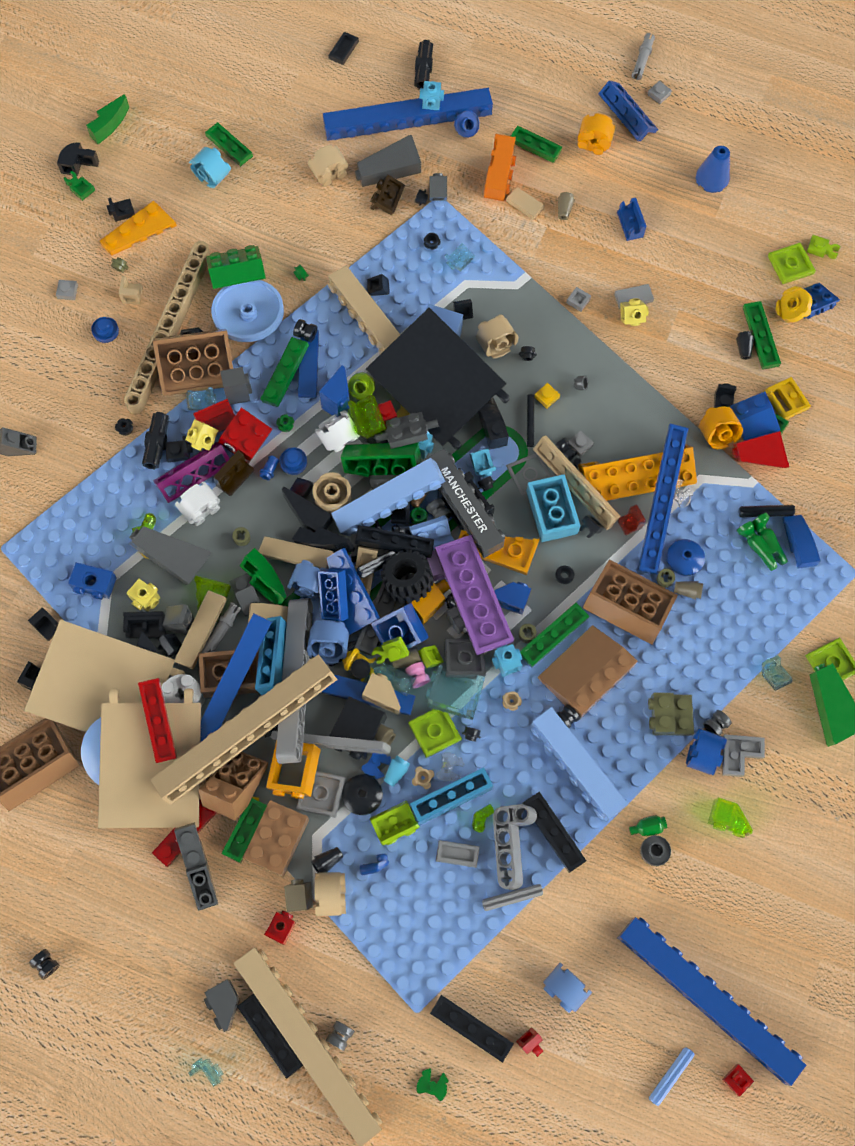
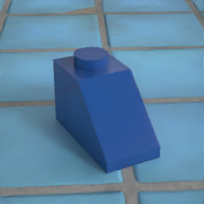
[494,582,531,615]

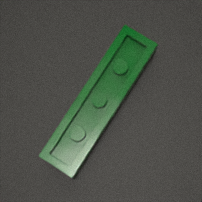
[743,301,781,370]
[260,337,309,407]
[520,602,589,668]

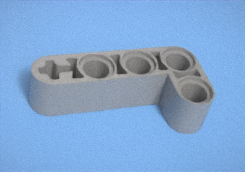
[493,804,537,890]

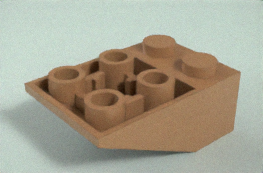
[199,752,268,821]

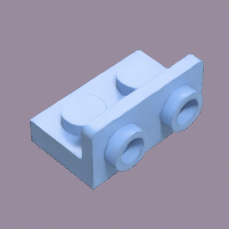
[409,515,454,550]

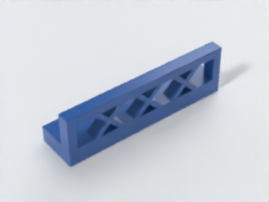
[598,81,658,141]

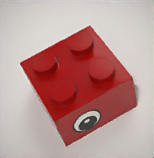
[218,407,272,464]

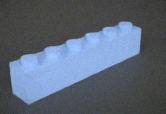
[331,458,446,536]
[531,707,628,822]

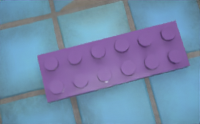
[435,535,514,655]

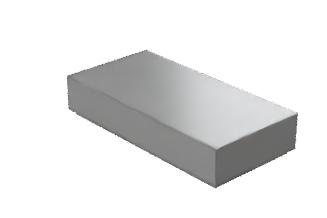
[614,284,654,309]
[436,840,480,868]

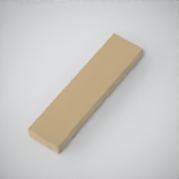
[259,536,334,569]
[174,590,227,670]

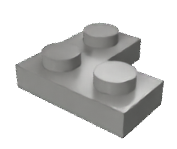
[723,734,765,777]

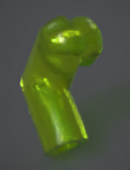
[472,804,494,833]

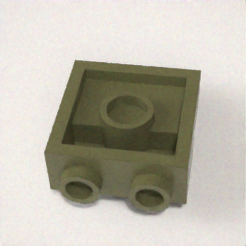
[648,693,694,736]

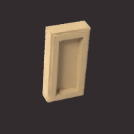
[506,187,544,220]

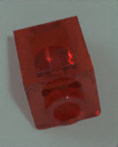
[617,504,646,536]

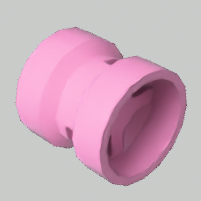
[405,662,431,689]

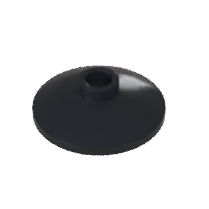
[342,774,383,815]

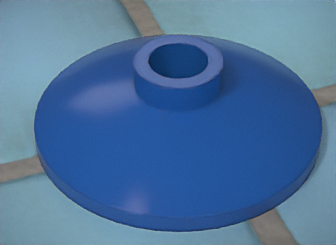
[667,539,705,576]

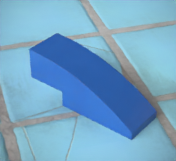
[782,515,821,569]

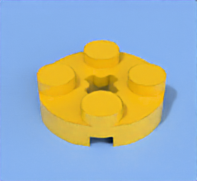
[776,286,812,323]

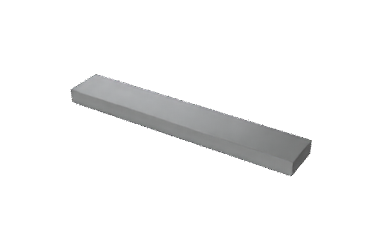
[271,731,391,754]

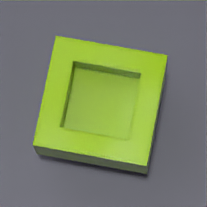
[418,645,444,668]

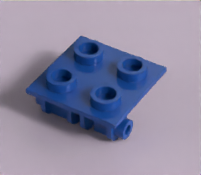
[795,283,840,319]

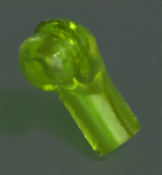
[132,513,156,532]

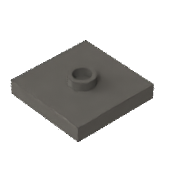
[444,639,486,678]

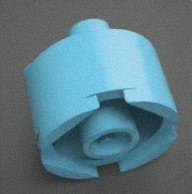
[189,147,231,188]

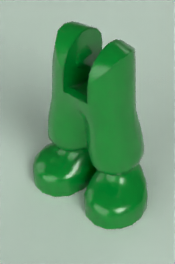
[736,513,788,571]

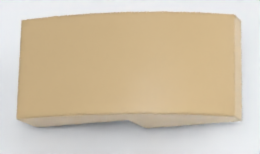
[248,603,288,622]

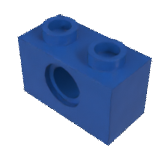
[68,562,117,600]

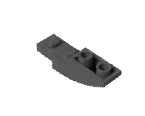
[174,822,218,911]

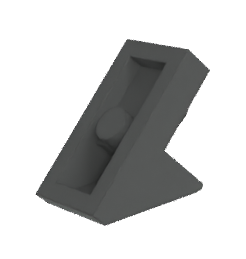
[229,573,260,617]

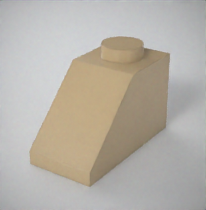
[362,673,401,715]

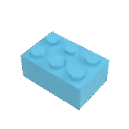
[526,474,580,543]

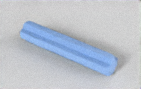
[649,1047,695,1106]

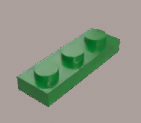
[205,122,253,167]
[511,125,562,163]
[221,798,267,864]

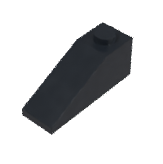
[478,398,509,450]
[282,487,333,533]

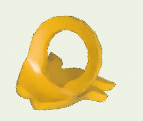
[342,648,376,682]

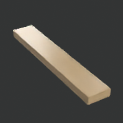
[533,436,621,530]

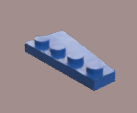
[326,548,380,635]

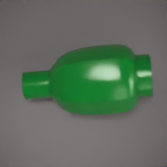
[629,815,667,836]

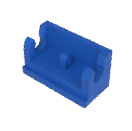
[617,198,647,241]

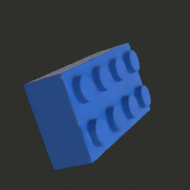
[318,569,348,621]

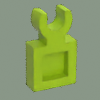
[806,235,841,259]
[371,636,409,664]

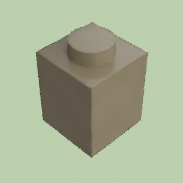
[284,879,313,912]

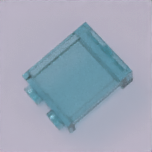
[425,665,485,720]

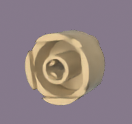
[308,145,348,187]
[476,315,518,358]
[313,472,352,514]
[315,872,346,916]

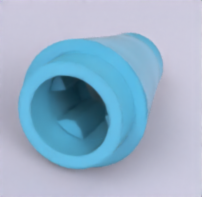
[383,755,410,787]

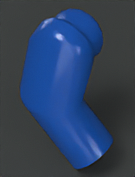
[359,854,389,875]

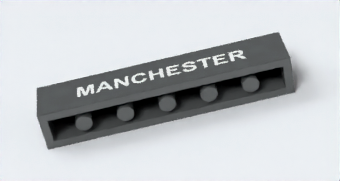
[424,448,505,558]

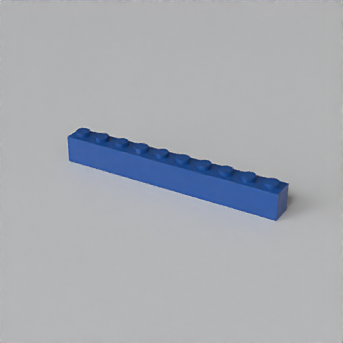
[323,87,493,141]
[617,917,806,1086]

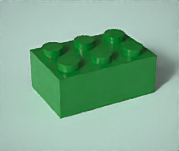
[206,245,266,289]

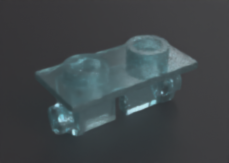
[374,663,416,696]

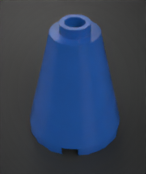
[695,146,730,193]

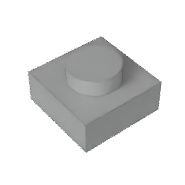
[647,81,672,104]
[56,280,78,300]
[566,287,591,312]
[568,431,594,457]

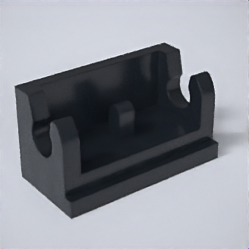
[123,611,166,638]

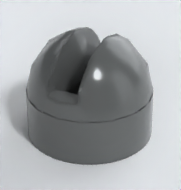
[573,376,589,390]

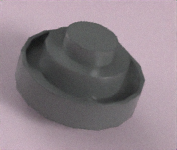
[640,835,671,867]

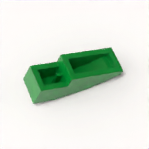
[86,94,129,144]
[240,548,287,605]

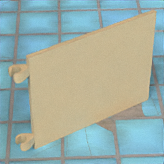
[24,619,185,732]
[98,689,201,828]

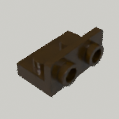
[370,174,405,215]
[213,450,254,496]

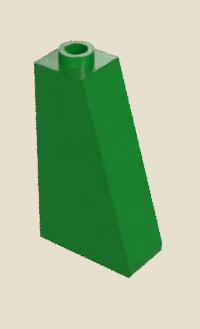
[809,663,855,747]

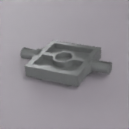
[375,412,439,449]

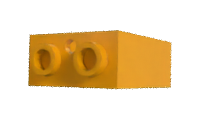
[266,740,321,799]

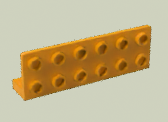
[578,444,697,501]

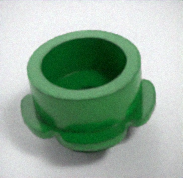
[293,265,309,281]
[276,414,294,432]
[410,507,428,524]

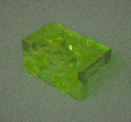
[348,394,386,439]

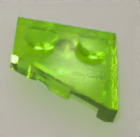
[194,575,231,622]

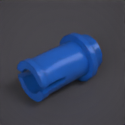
[260,455,279,481]

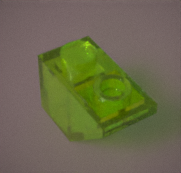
[708,797,753,838]

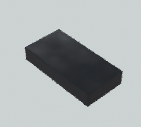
[328,32,359,65]

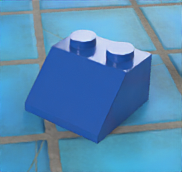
[319,365,350,417]
[730,391,780,441]
[371,603,429,649]

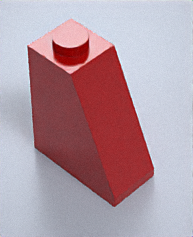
[732,431,790,468]

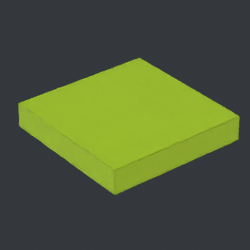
[768,242,816,284]
[805,637,855,680]
[408,704,462,758]

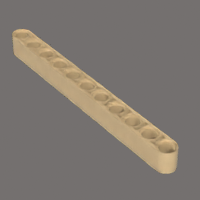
[124,241,210,415]

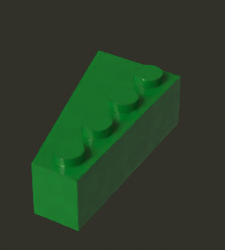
[341,442,422,477]

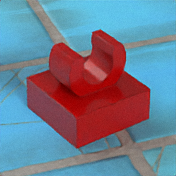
[516,1027,544,1057]
[722,1064,754,1097]

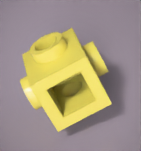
[620,298,649,326]
[185,419,218,451]
[126,578,160,612]

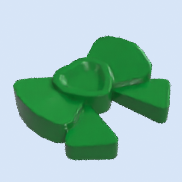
[416,1068,449,1101]

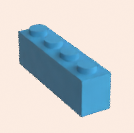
[255,616,287,695]
[410,767,493,826]

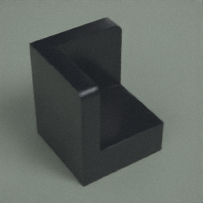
[391,502,410,524]
[28,607,59,641]
[17,661,41,691]

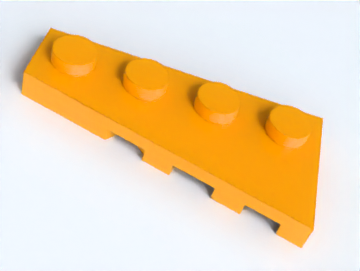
[100,200,177,256]
[458,530,540,575]

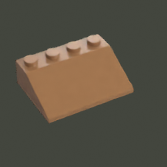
[153,329,233,396]
[583,559,678,645]
[537,625,638,719]
[0,718,80,812]

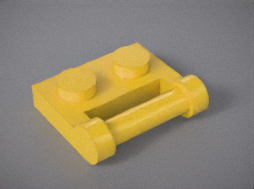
[763,377,811,420]

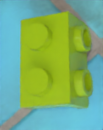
[369,801,419,845]

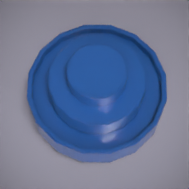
[454,111,480,138]
[91,317,119,343]
[280,447,307,475]

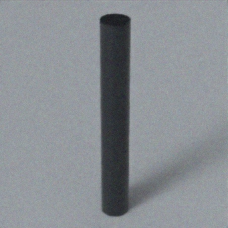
[527,394,534,447]

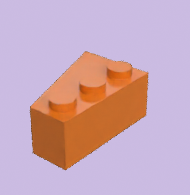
[484,134,517,201]

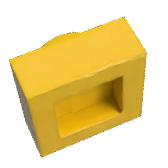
[534,383,560,409]

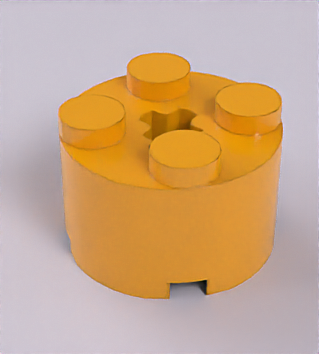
[577,113,615,155]
[699,407,743,449]

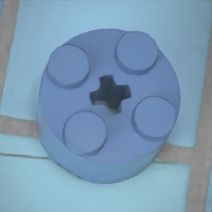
[287,560,326,602]
[307,620,349,664]
[543,963,592,1013]

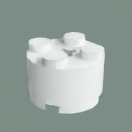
[315,411,360,452]
[175,482,220,526]
[162,674,205,707]

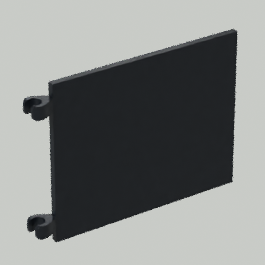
[366,307,510,450]

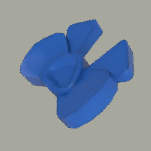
[361,753,391,779]

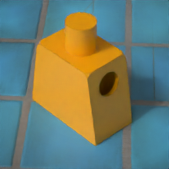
[405,579,450,624]

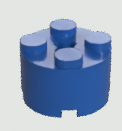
[686,728,727,775]

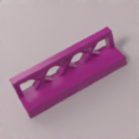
[153,442,229,503]

